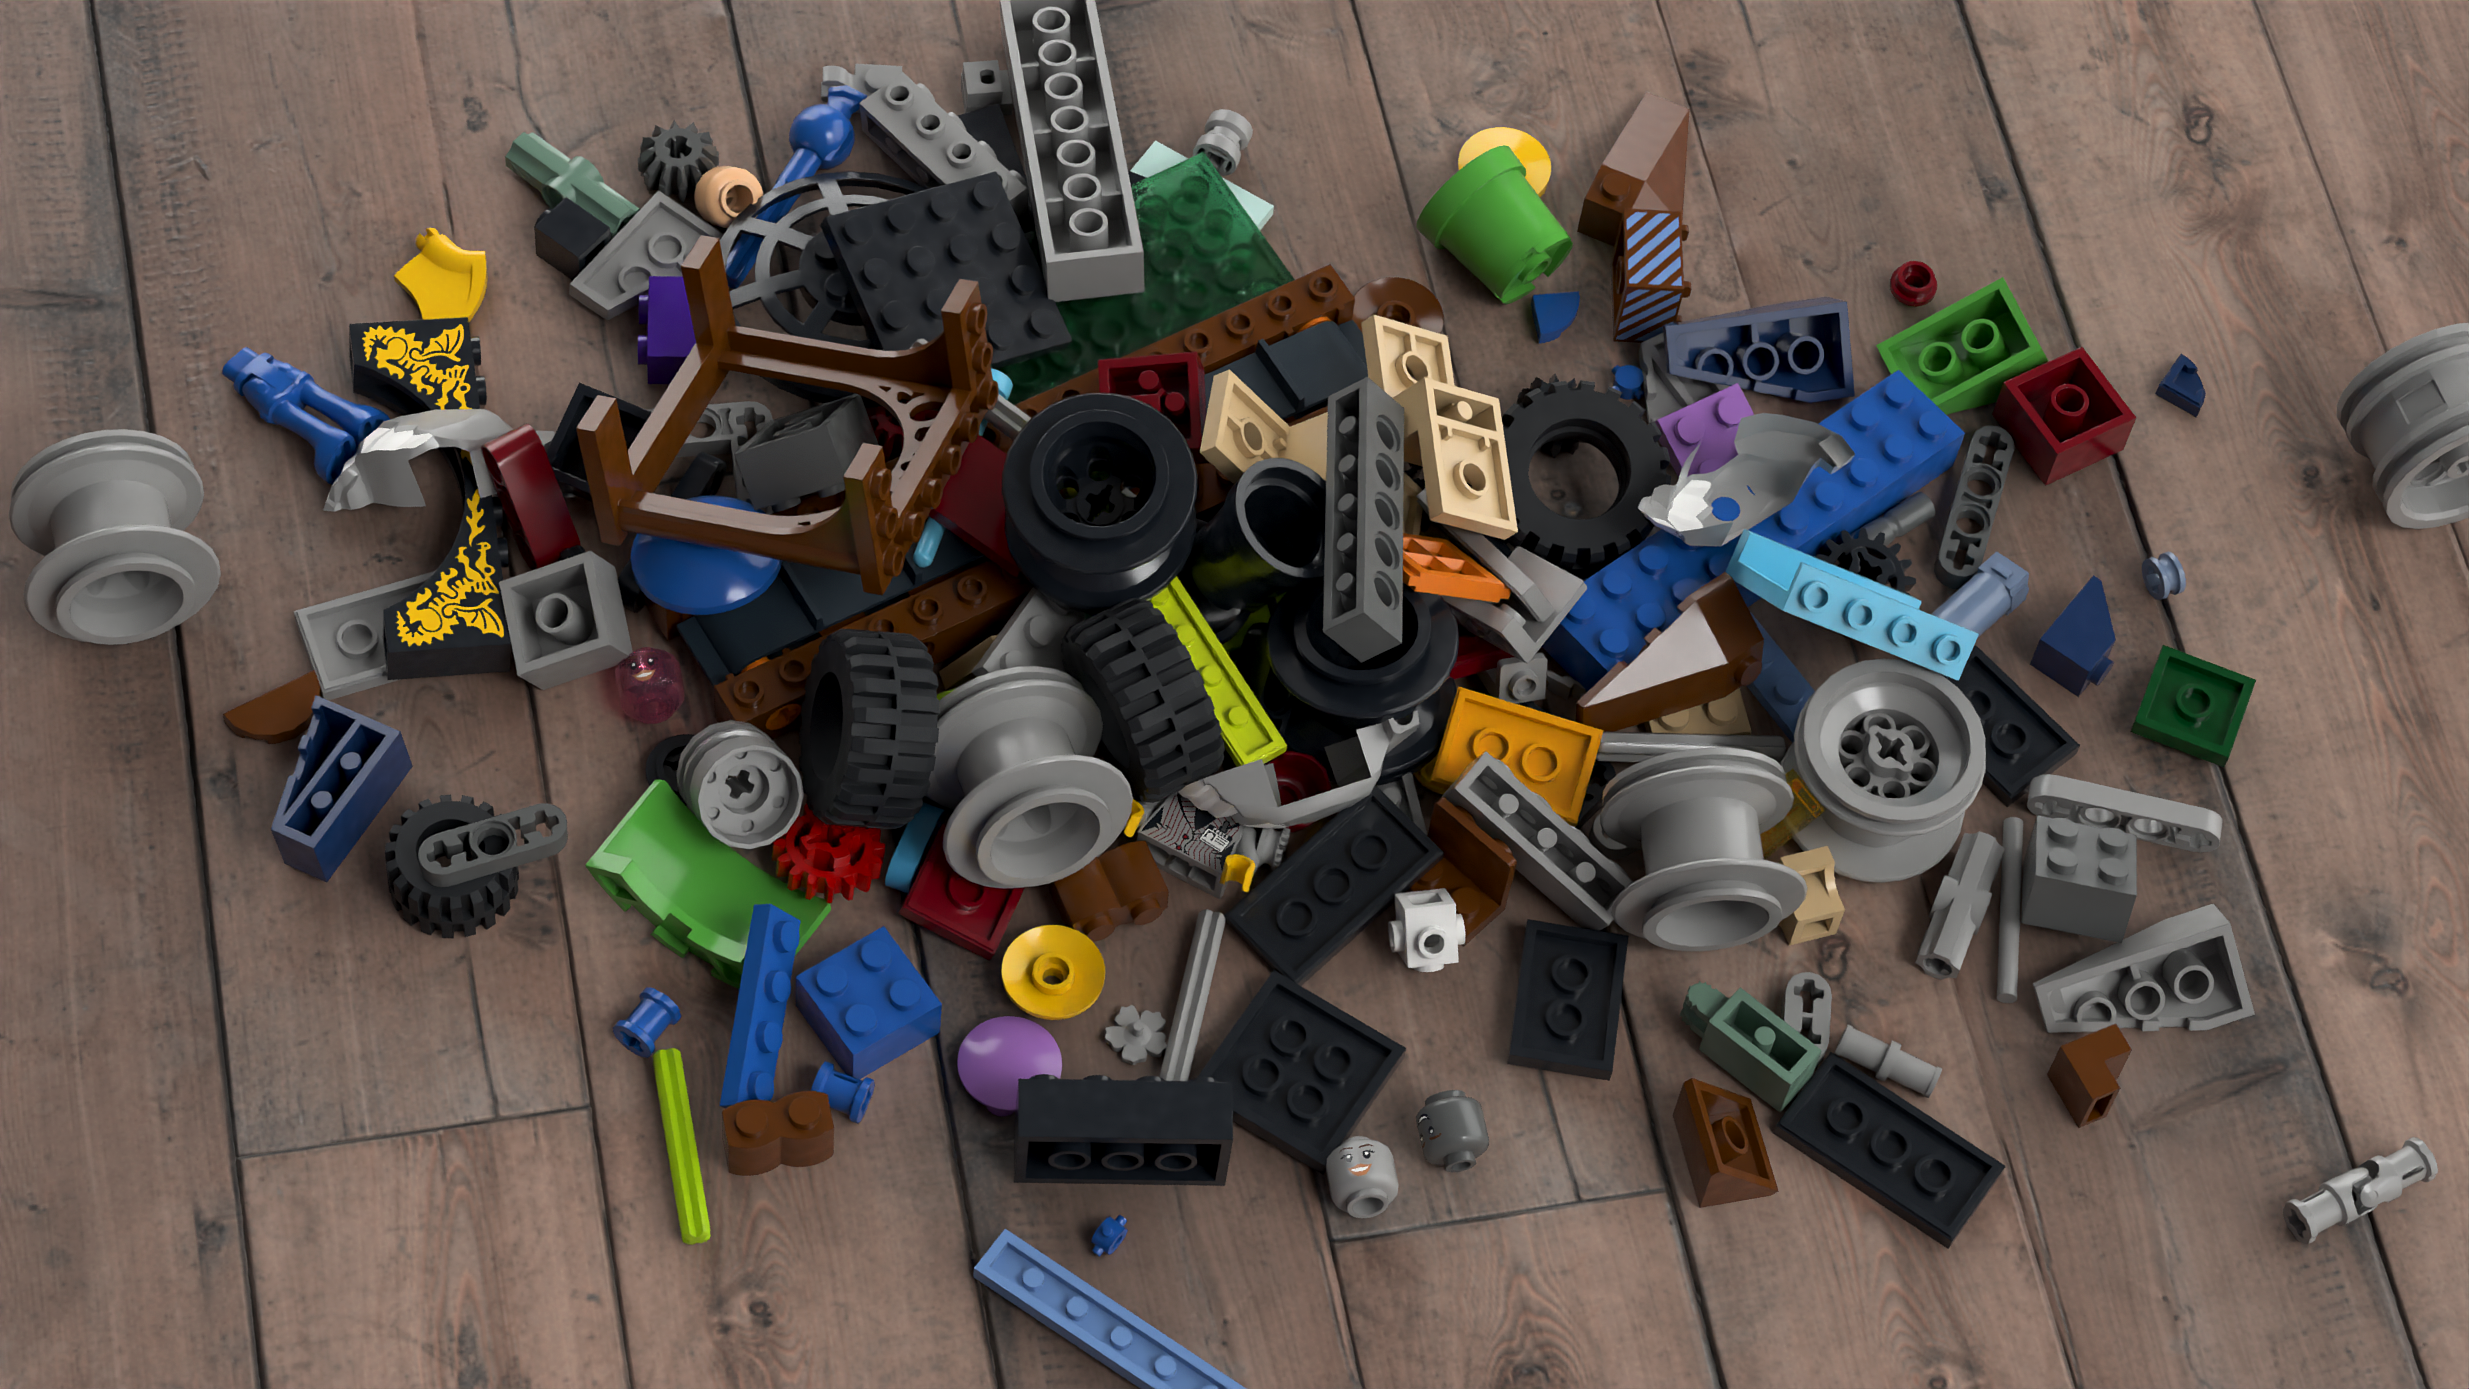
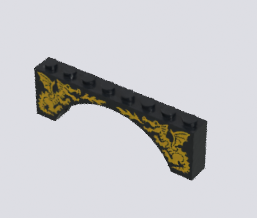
[349,317,513,680]

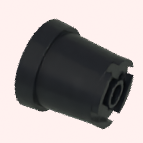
[1190,458,1326,614]

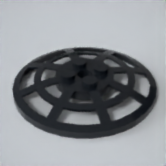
[720,171,928,408]

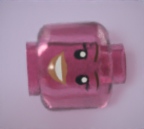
[615,647,685,724]

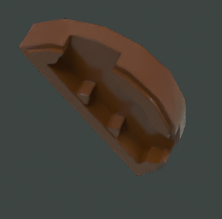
[223,670,321,744]

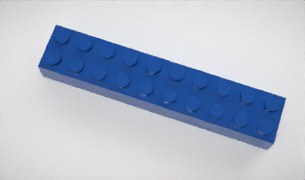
[1542,370,1965,692]

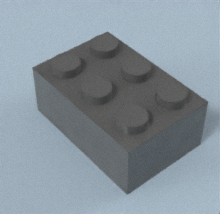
[734,394,879,512]

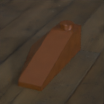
[1577,92,1689,246]
[1575,572,1764,732]

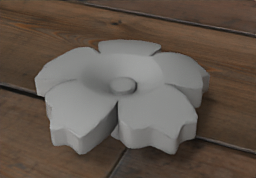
[1105,1005,1167,1065]

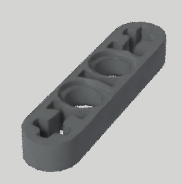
[1934,425,2014,589]

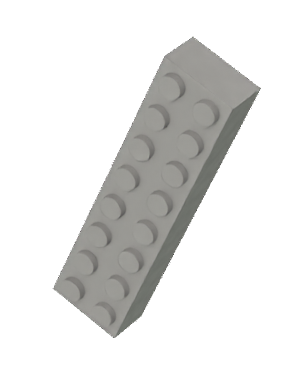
[999,0,1144,302]

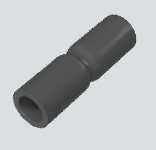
[1850,492,1935,546]

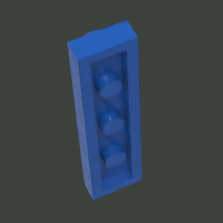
[720,904,801,1109]

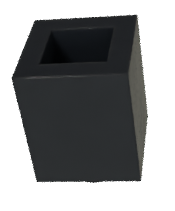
[534,197,611,280]

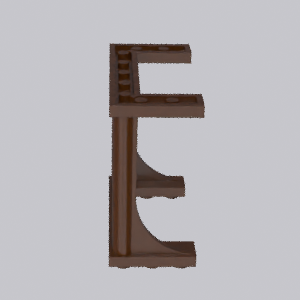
[576,235,999,596]

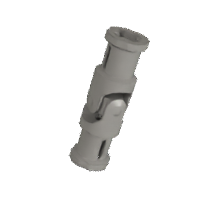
[2283,1137,2438,1245]

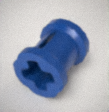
[613,987,682,1058]
[811,1061,875,1124]

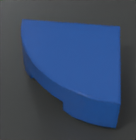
[1530,291,1580,343]

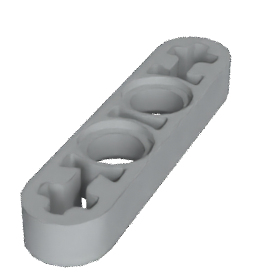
[2027,774,2223,853]

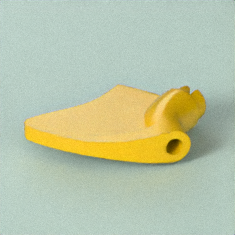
[394,228,488,322]

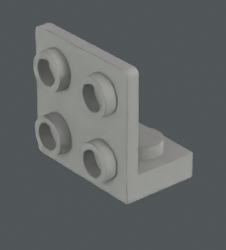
[1441,547,1587,664]

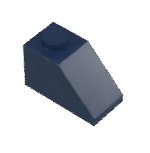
[2030,575,2116,697]

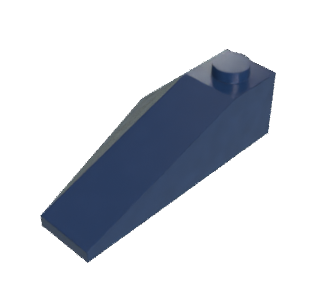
[1663,297,1855,403]

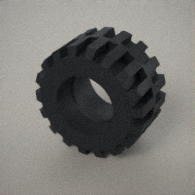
[385,794,519,938]

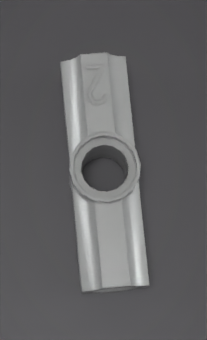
[1915,831,2005,980]

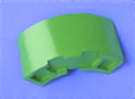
[585,779,831,989]

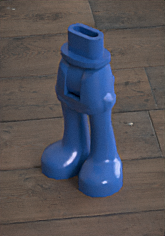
[222,347,390,485]

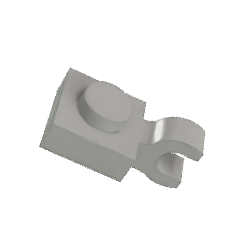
[821,64,902,113]

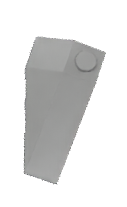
[2032,904,2255,1033]

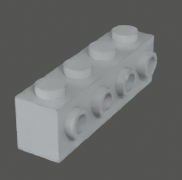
[859,72,1029,222]
[1442,751,1633,931]

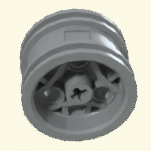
[2336,323,2469,529]

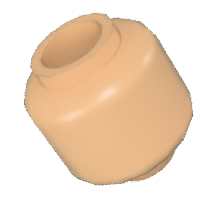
[694,166,763,229]

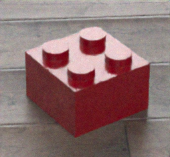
[1992,347,2136,486]

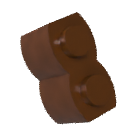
[1049,840,1169,942]
[722,1091,834,1176]

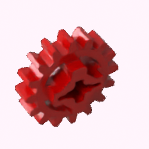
[772,804,885,903]

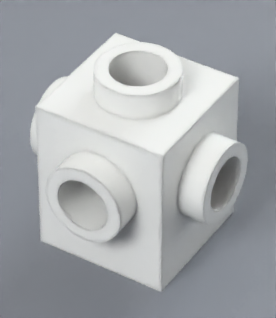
[1388,888,1465,972]

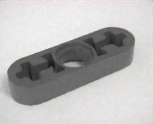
[418,803,568,887]

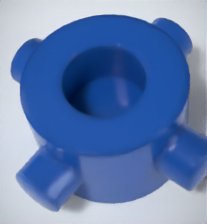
[1611,365,1644,400]
[1091,1215,1128,1257]

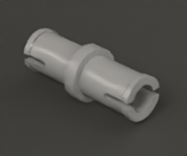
[1834,1024,1942,1098]

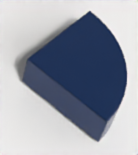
[2155,354,2206,418]

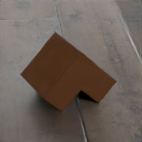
[2047,1023,2132,1128]

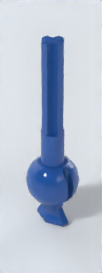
[726,85,868,289]

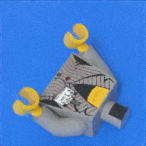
[1124,771,1260,899]

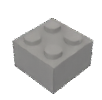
[499,551,634,690]

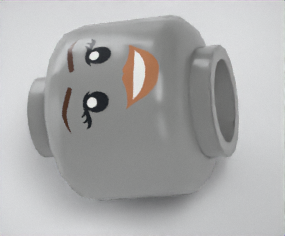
[1326,1136,1399,1218]

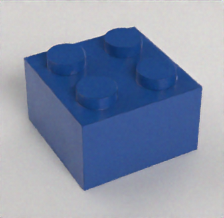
[795,926,942,1080]

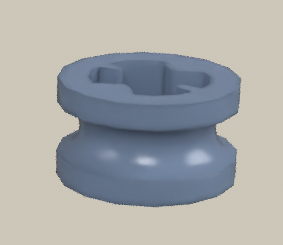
[2142,551,2186,600]

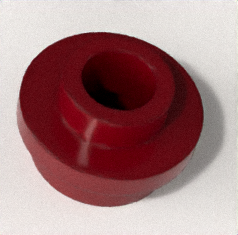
[1890,261,1937,307]

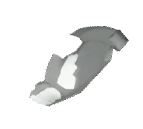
[323,409,555,511]
[1638,413,1855,546]
[1178,711,1420,828]

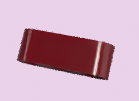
[481,423,581,570]

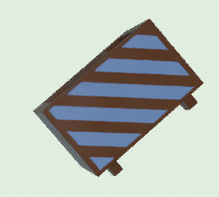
[1610,208,1692,343]

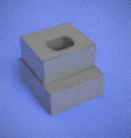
[960,60,1013,115]

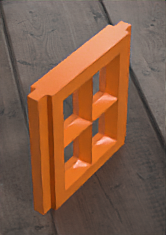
[1403,533,1511,603]

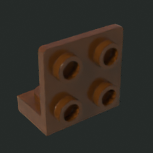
[1405,797,1517,947]

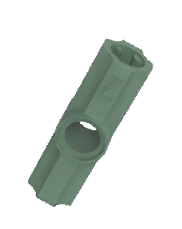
[505,132,640,240]

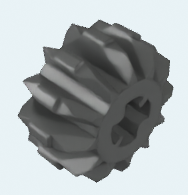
[638,120,719,203]

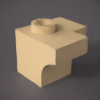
[1778,846,1845,946]

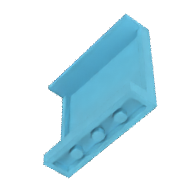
[1726,529,1979,681]

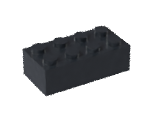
[1014,1074,1233,1186]

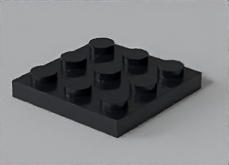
[1198,970,1406,1174]

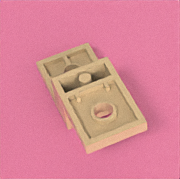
[1361,315,1518,540]
[1200,369,1423,535]

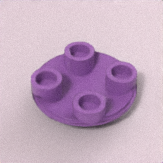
[957,1016,1062,1116]

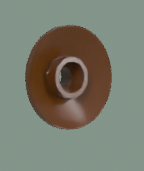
[1352,277,1444,334]

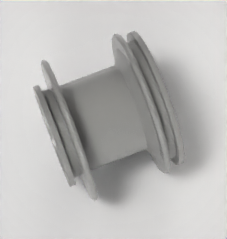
[9,429,221,645]
[1781,658,1986,883]
[926,666,1133,889]
[1600,747,1808,951]

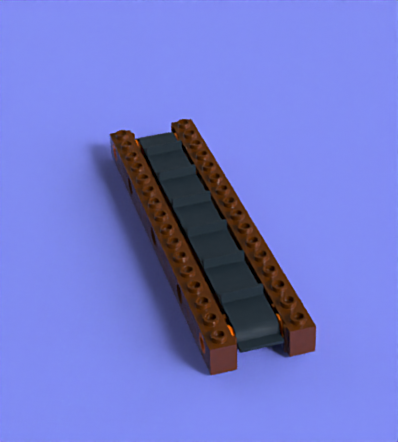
[644,264,1368,740]

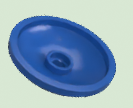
[631,495,782,615]

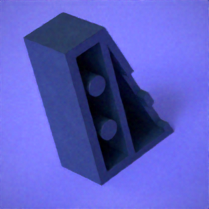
[271,695,413,882]

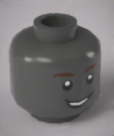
[1416,1090,1489,1172]

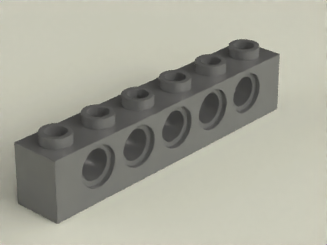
[1323,377,1404,663]

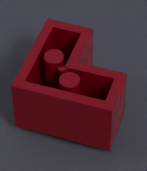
[1098,351,1209,464]

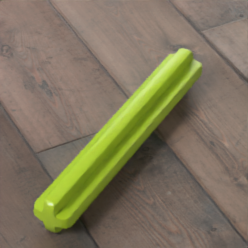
[652,1048,711,1245]

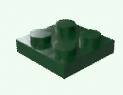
[2130,645,2256,767]

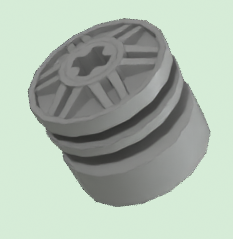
[676,720,804,849]

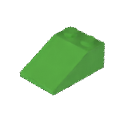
[1876,277,2049,415]

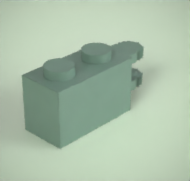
[1680,981,1822,1112]

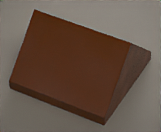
[1673,1078,1779,1208]

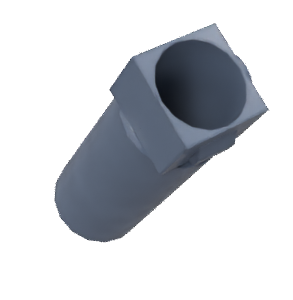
[1907,551,2029,673]

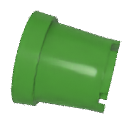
[1416,145,1573,304]

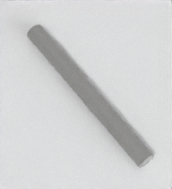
[1997,817,2023,1003]

